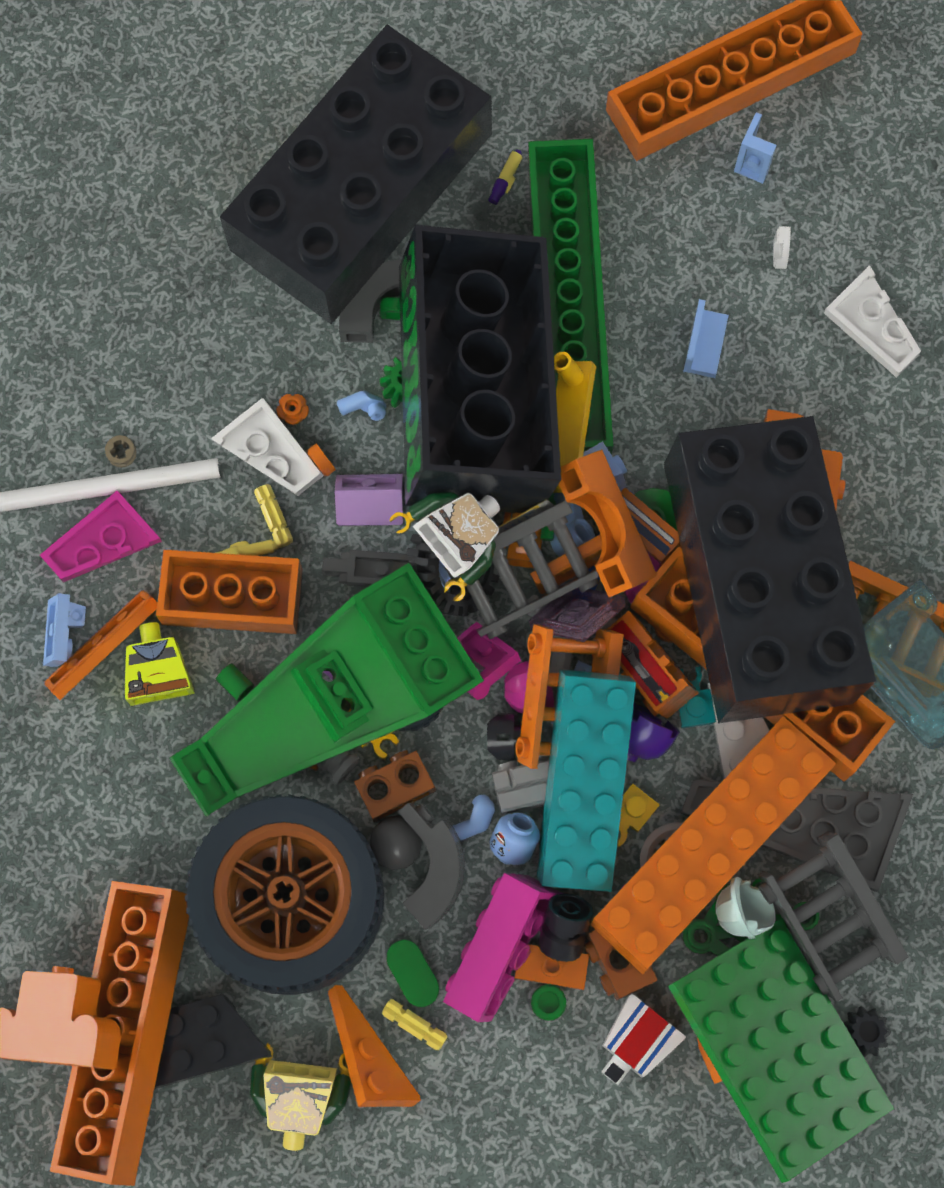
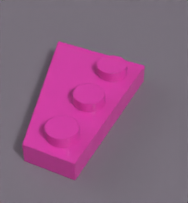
[40,491,162,583]

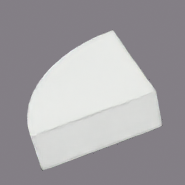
[773,226,791,269]

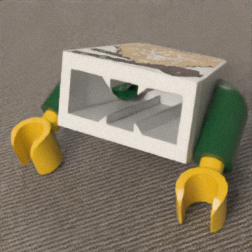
[390,492,500,601]

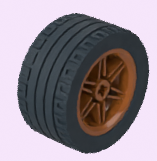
[185,794,384,995]

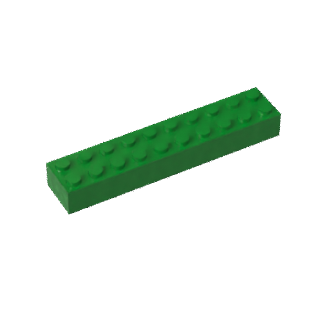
[527,139,613,455]

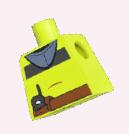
[125,622,195,706]

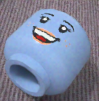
[490,813,540,865]

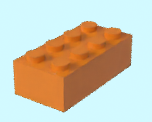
[156,550,303,634]

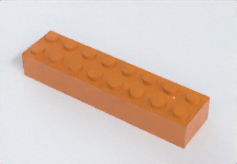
[606,0,862,161]
[630,546,896,782]
[591,716,837,974]
[50,881,189,1186]

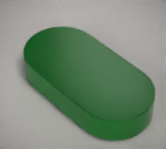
[386,940,439,1008]

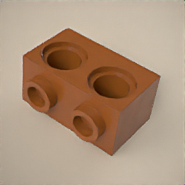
[354,750,436,823]

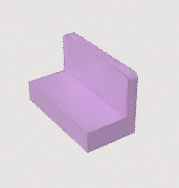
[335,474,403,526]

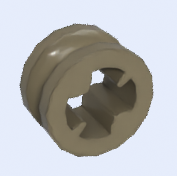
[105,435,137,468]

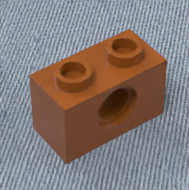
[584,930,658,1001]

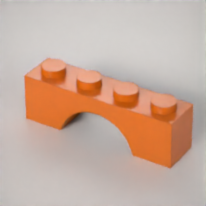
[559,449,657,598]

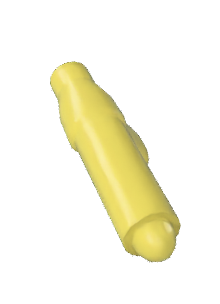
[215,539,279,556]

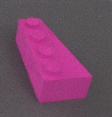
[443,873,563,1023]

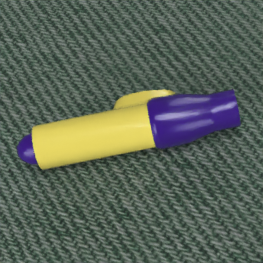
[488,149,523,205]

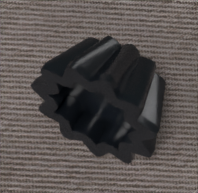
[843,1006,891,1058]

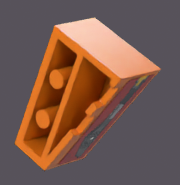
[607,611,699,719]

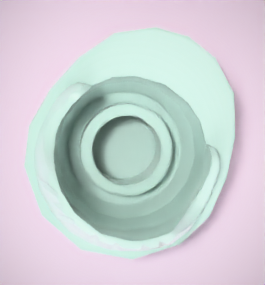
[716,877,776,939]

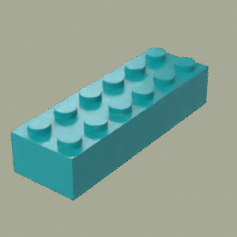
[536,669,636,892]

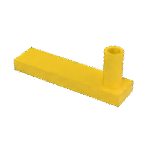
[553,352,596,493]

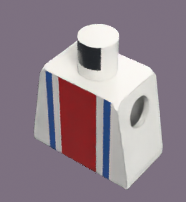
[601,994,686,1085]

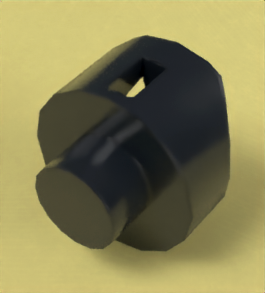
[487,713,521,760]

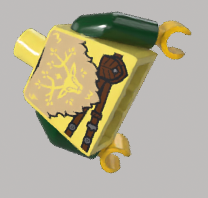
[250,1043,352,1151]

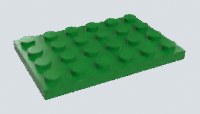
[668,919,894,1183]

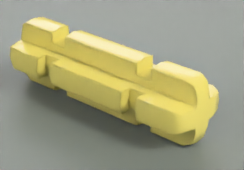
[254,484,293,548]
[382,999,447,1050]

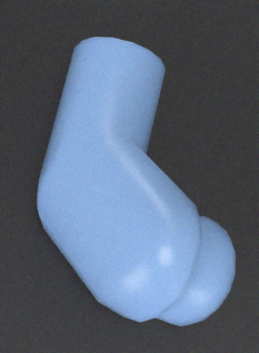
[337,390,387,421]
[452,794,495,841]

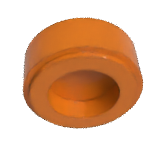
[307,443,336,476]

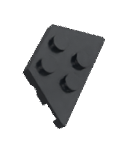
[154,994,272,1089]

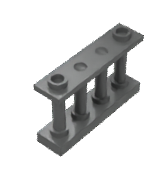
[444,500,599,639]
[757,831,909,1002]

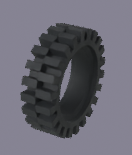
[406,534,500,616]

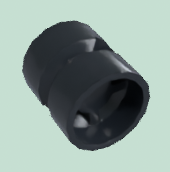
[538,893,593,962]

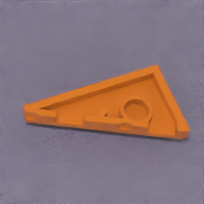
[328,985,421,1107]

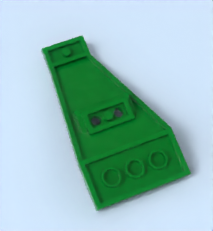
[169,563,484,817]

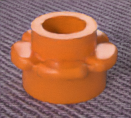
[276,394,309,425]

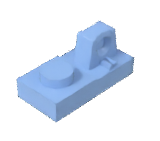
[43,593,86,667]

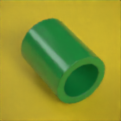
[216,663,254,701]

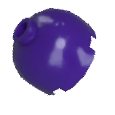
[627,702,680,762]

